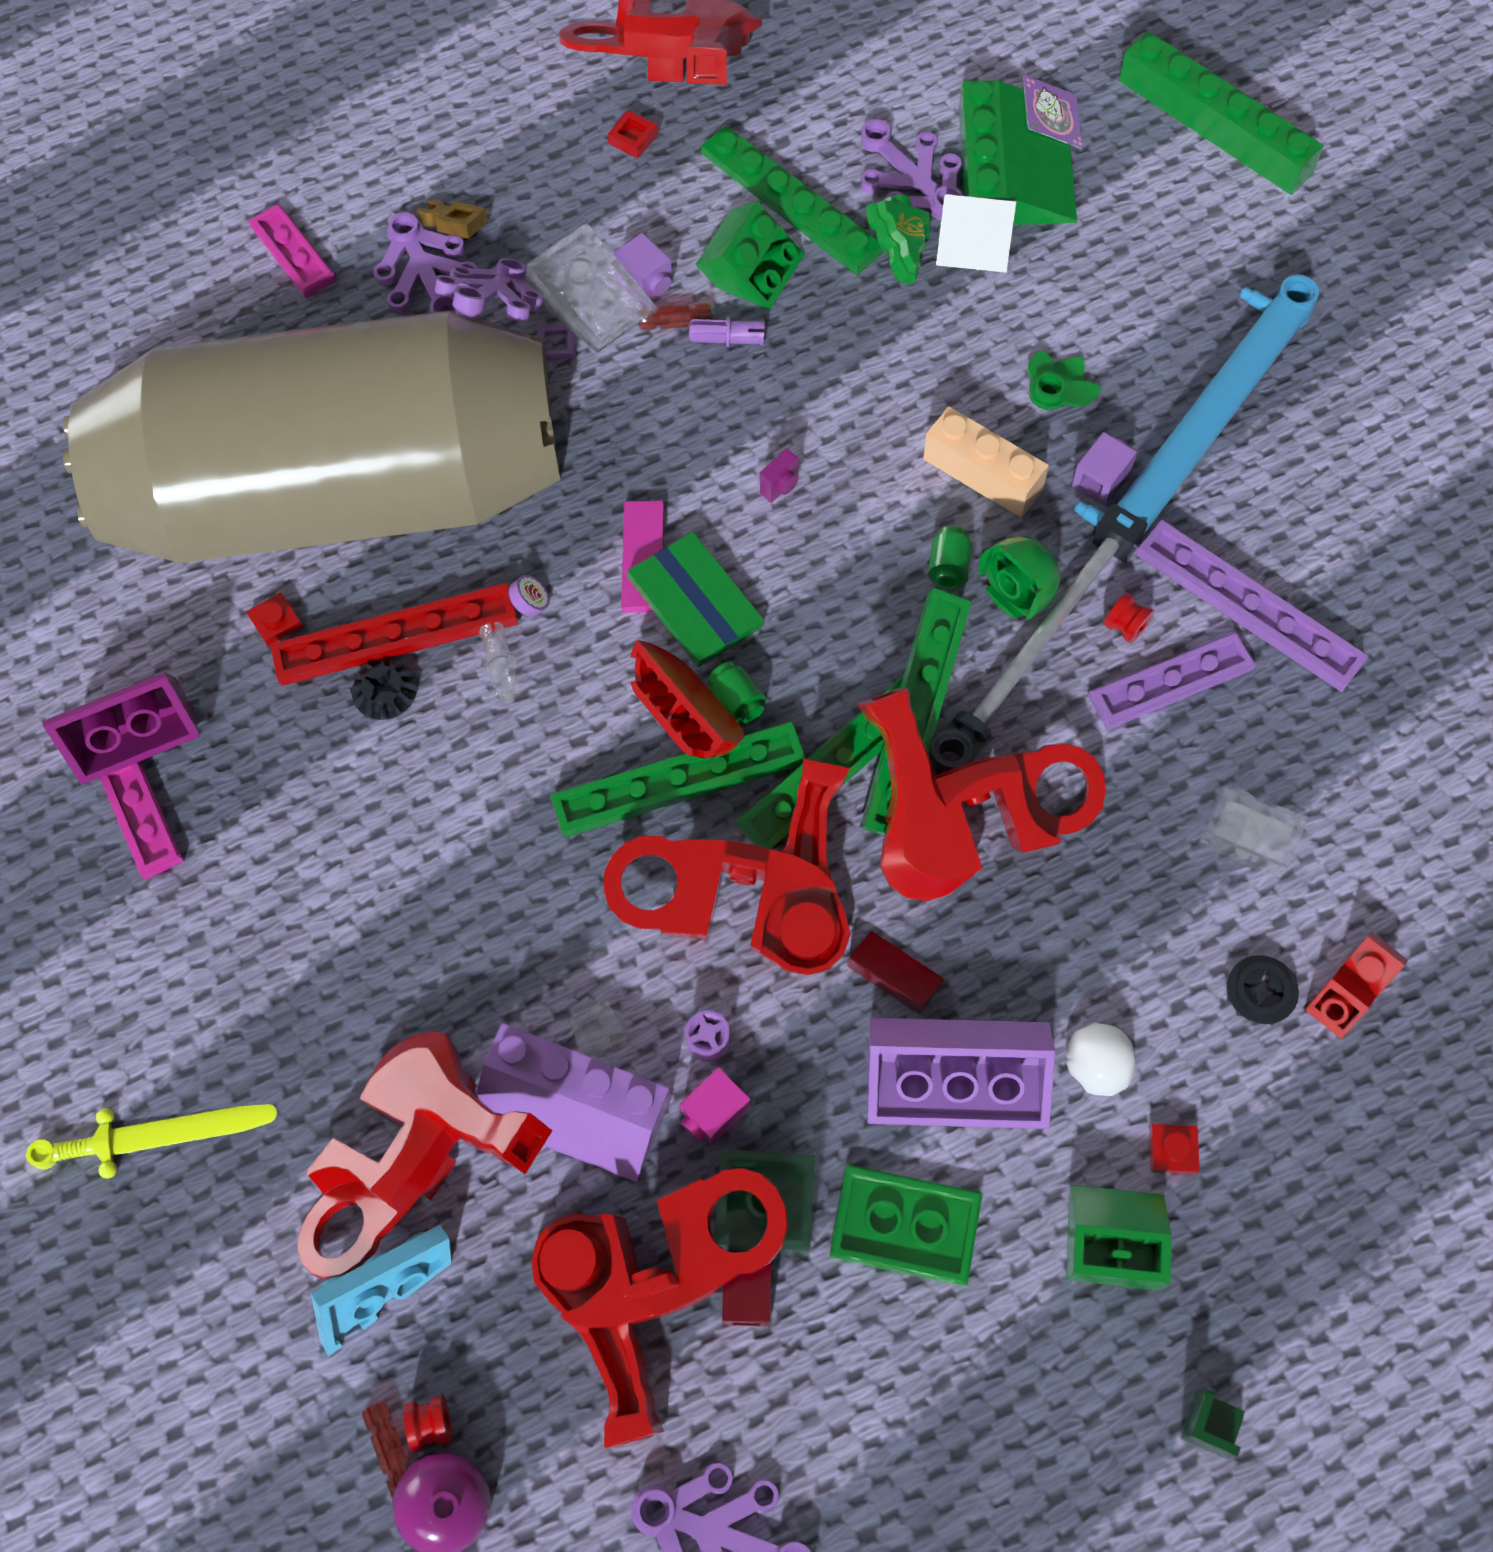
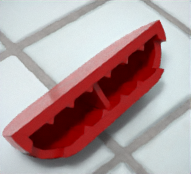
[630,640,744,758]

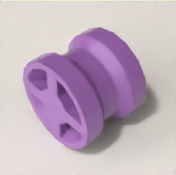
[685,1010,731,1062]

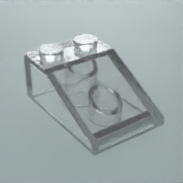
[527,223,657,353]

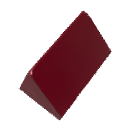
[847,931,945,1015]

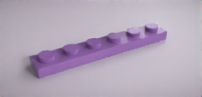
[1136,519,1369,692]

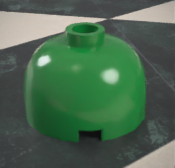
[979,536,1061,620]

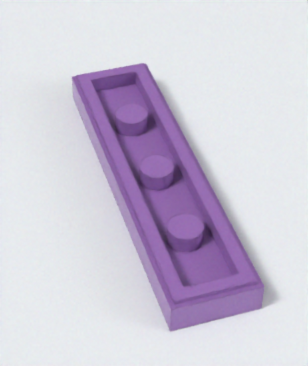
[1088,631,1256,730]

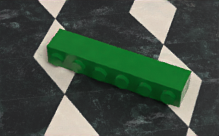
[1119,31,1324,195]

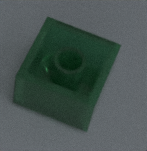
[715,1149,815,1259]

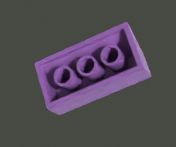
[867,1018,1055,1129]
[476,1023,672,1183]

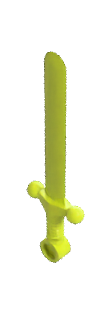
[26,1104,277,1179]

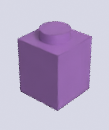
[613,233,673,302]
[1072,432,1137,506]

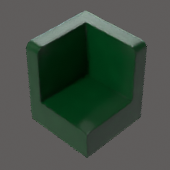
[1181,1389,1245,1459]

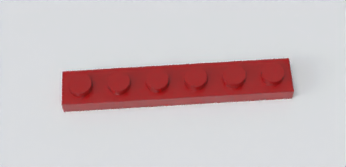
[270,583,518,686]

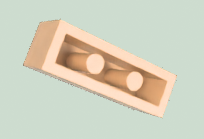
[923,406,1049,518]

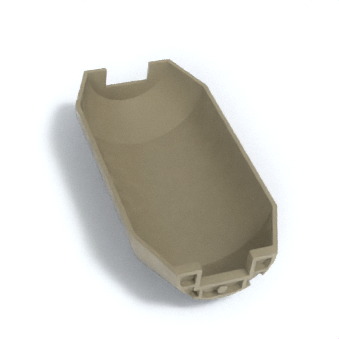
[63,310,561,563]

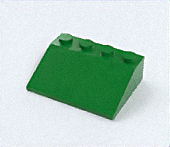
[959,80,1077,225]

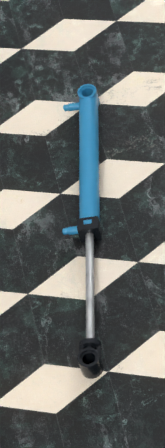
[929,275,1319,776]

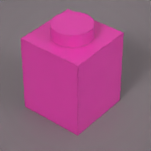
[679,1067,751,1146]

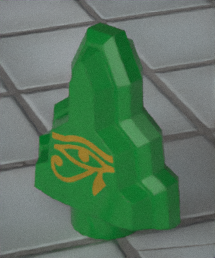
[866,194,931,285]

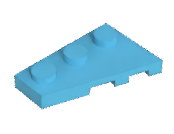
[311,1225,451,1357]

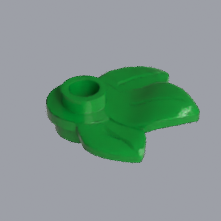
[1027,350,1101,410]

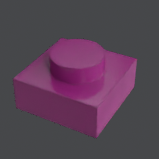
[759,449,799,503]

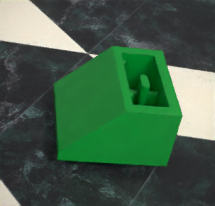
[695,201,805,309]
[1066,1185,1172,1291]

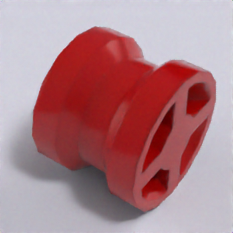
[1103,592,1155,644]
[403,1394,453,1453]

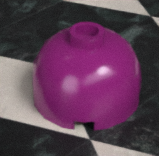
[392,1452,491,1552]

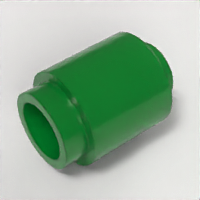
[928,526,972,589]
[708,661,766,723]

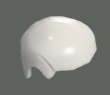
[1066,1023,1135,1096]

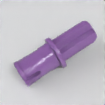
[689,317,764,347]

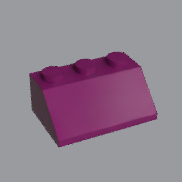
[42,672,201,785]

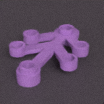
[861,119,963,221]
[373,213,478,313]
[434,258,544,322]
[631,1463,811,1552]

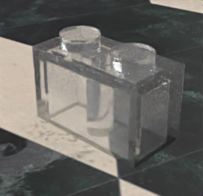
[1198,787,1307,879]

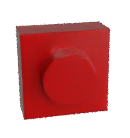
[607,110,658,159]
[246,592,303,647]
[1149,1124,1200,1174]

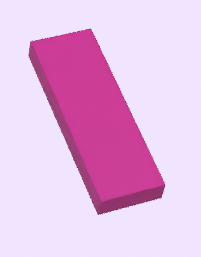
[248,203,337,299]
[621,501,664,613]
[100,761,184,880]

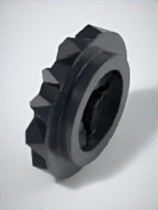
[350,657,417,720]
[1226,955,1299,1026]

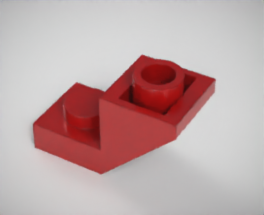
[1305,931,1408,1039]

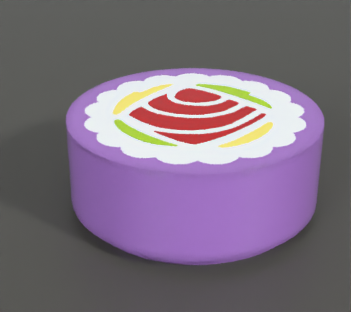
[509,575,549,617]

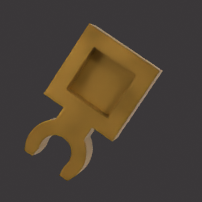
[417,199,488,239]

